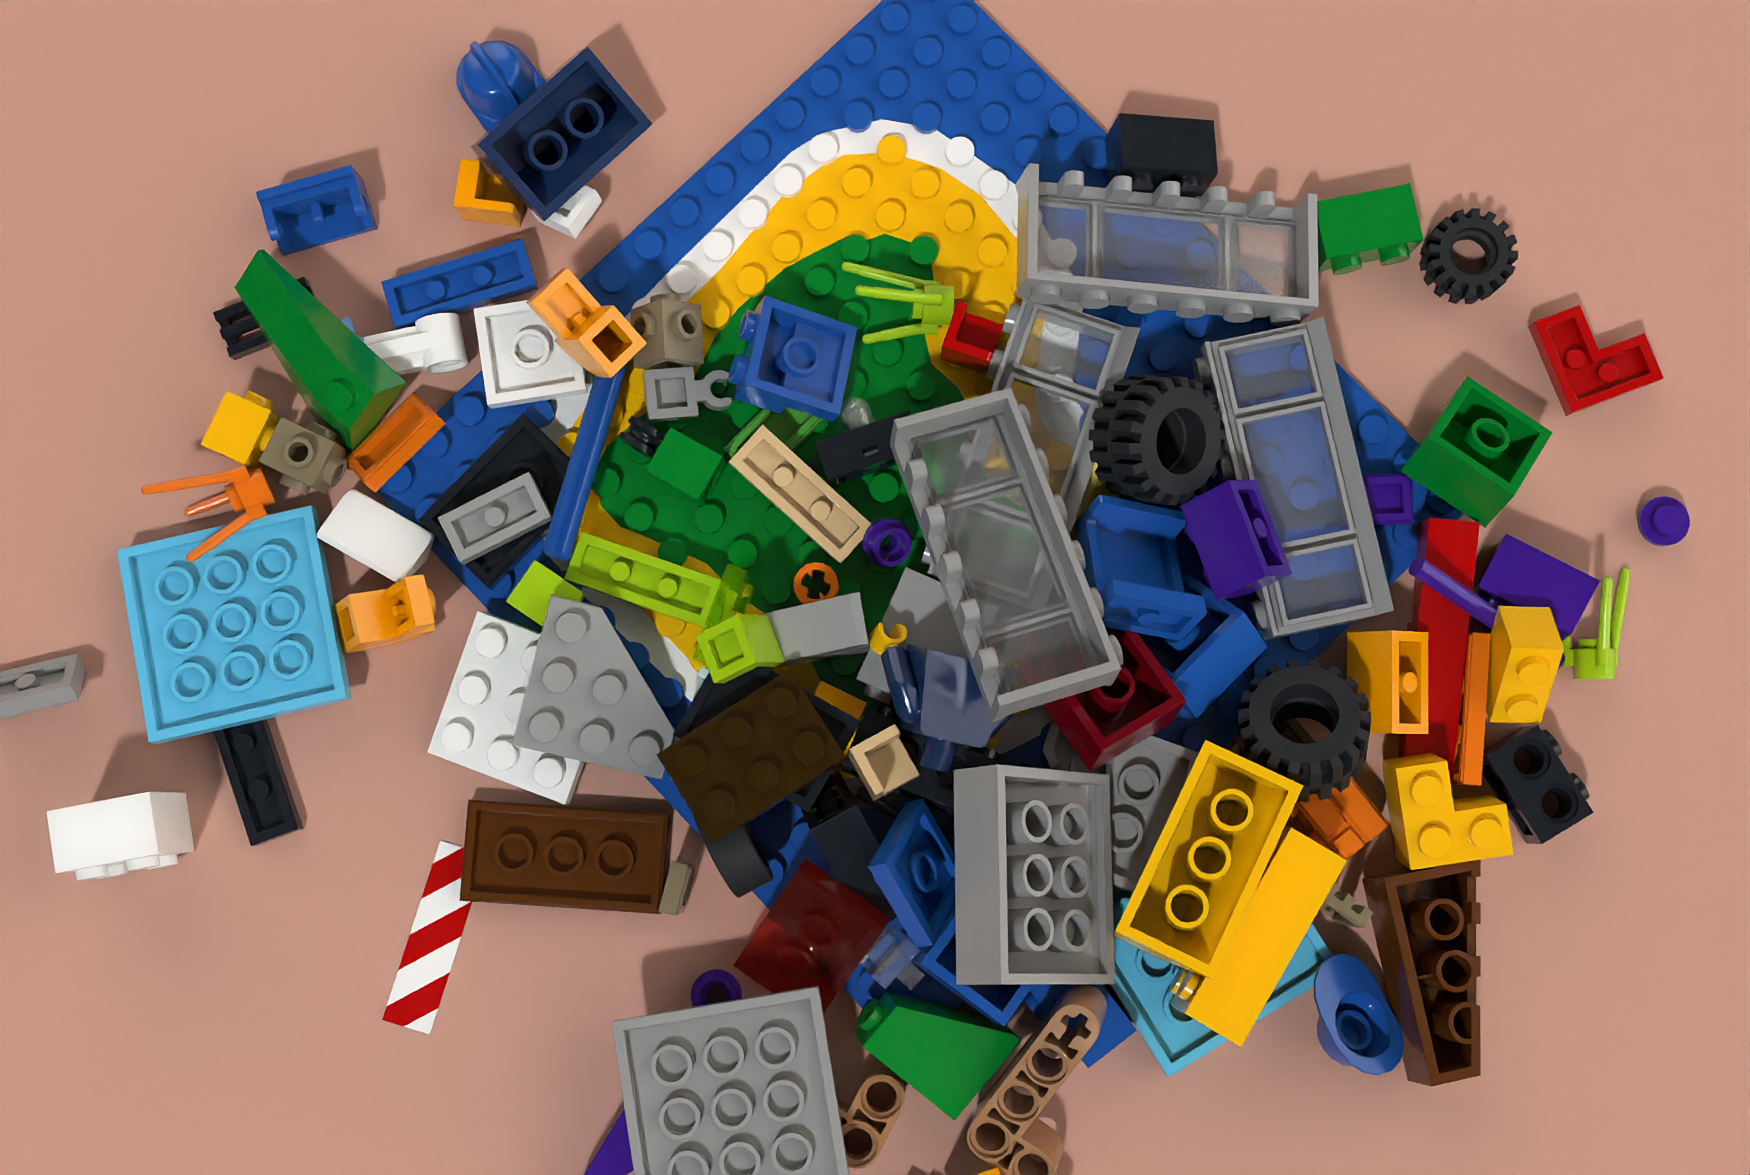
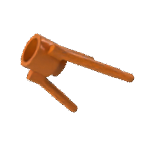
[141,464,276,562]

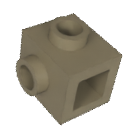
[631,294,704,370]
[259,417,348,496]

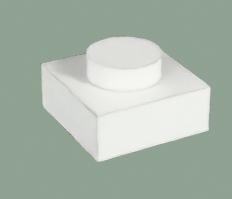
[531,186,602,239]

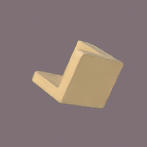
[848,724,919,802]

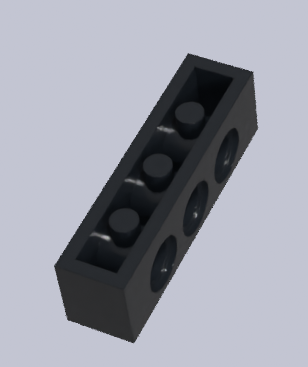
[842,706,1037,816]

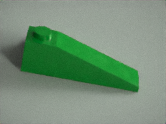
[234,249,407,453]

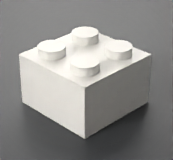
[46,792,195,881]

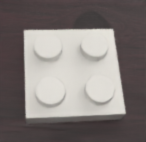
[474,300,589,409]

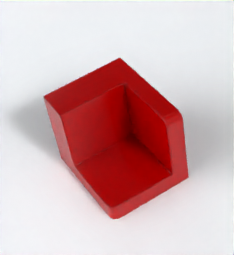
[941,300,1003,375]

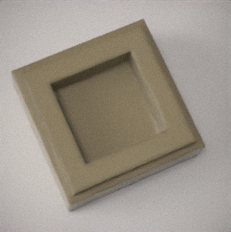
[659,860,695,916]

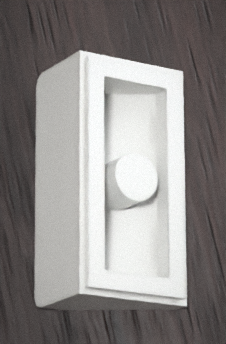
[316,488,434,582]

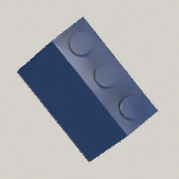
[471,46,652,221]

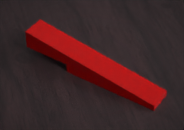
[1398,518,1480,788]

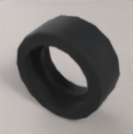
[693,815,773,898]

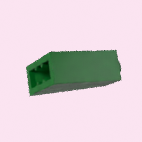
[853,991,1021,1121]

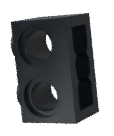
[1482,725,1594,844]

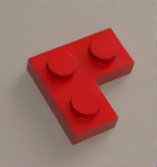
[1528,305,1664,416]

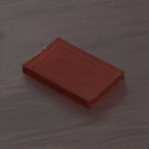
[733,858,891,1014]

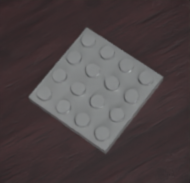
[612,985,850,1175]

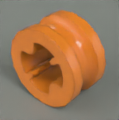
[793,562,839,604]

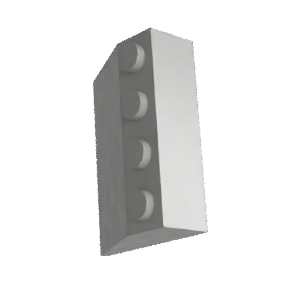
[954,764,1115,985]

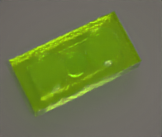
[692,564,754,666]

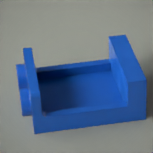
[1075,495,1207,641]

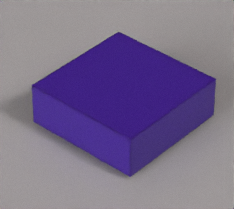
[1362,474,1414,527]

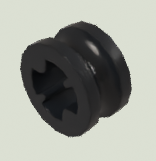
[618,416,665,460]

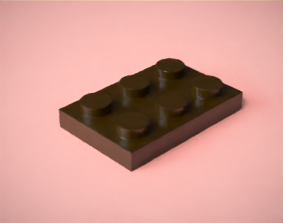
[656,669,847,845]

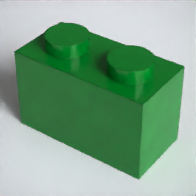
[1317,183,1424,275]

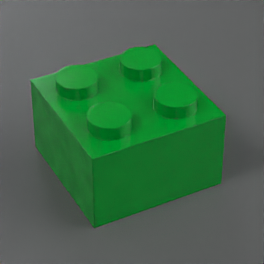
[1400,376,1553,528]

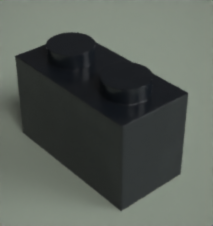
[1105,113,1218,198]

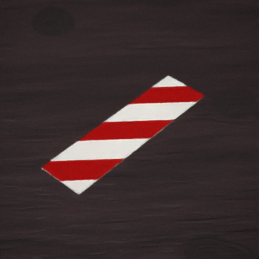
[382,840,472,1035]

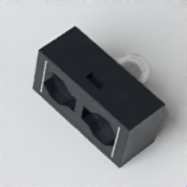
[815,397,923,487]

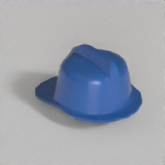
[456,40,544,132]
[1314,953,1404,1075]

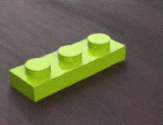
[564,532,725,629]

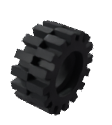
[1419,208,1518,304]

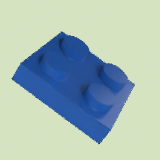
[868,798,955,948]

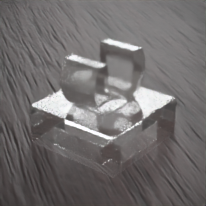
[859,923,925,990]

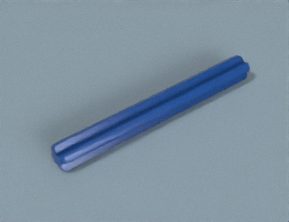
[543,361,629,561]

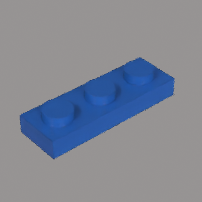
[381,239,539,330]

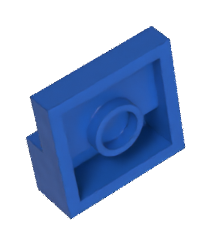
[728,296,857,422]

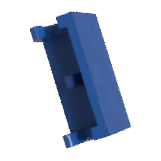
[256,165,377,256]

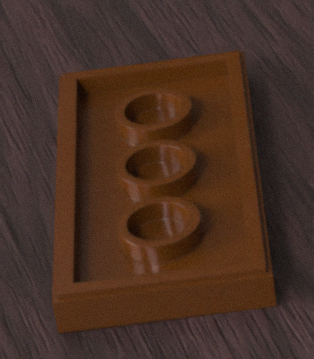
[459,800,670,914]

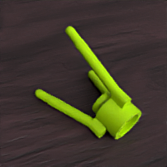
[841,262,954,344]
[1562,567,1631,679]

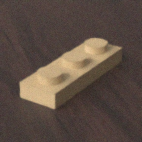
[728,424,871,564]

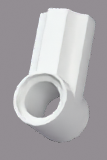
[364,313,468,376]

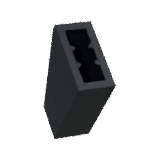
[801,769,897,929]

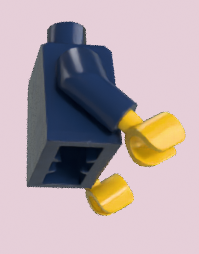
[868,622,1018,773]

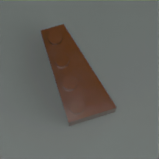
[1362,860,1481,1087]

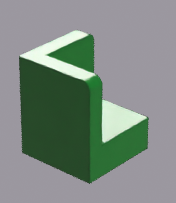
[647,427,727,507]

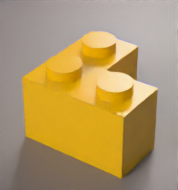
[1381,753,1514,870]

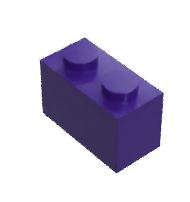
[1180,480,1292,600]
[1473,534,1600,641]

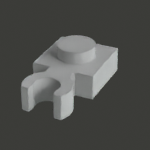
[642,366,732,423]

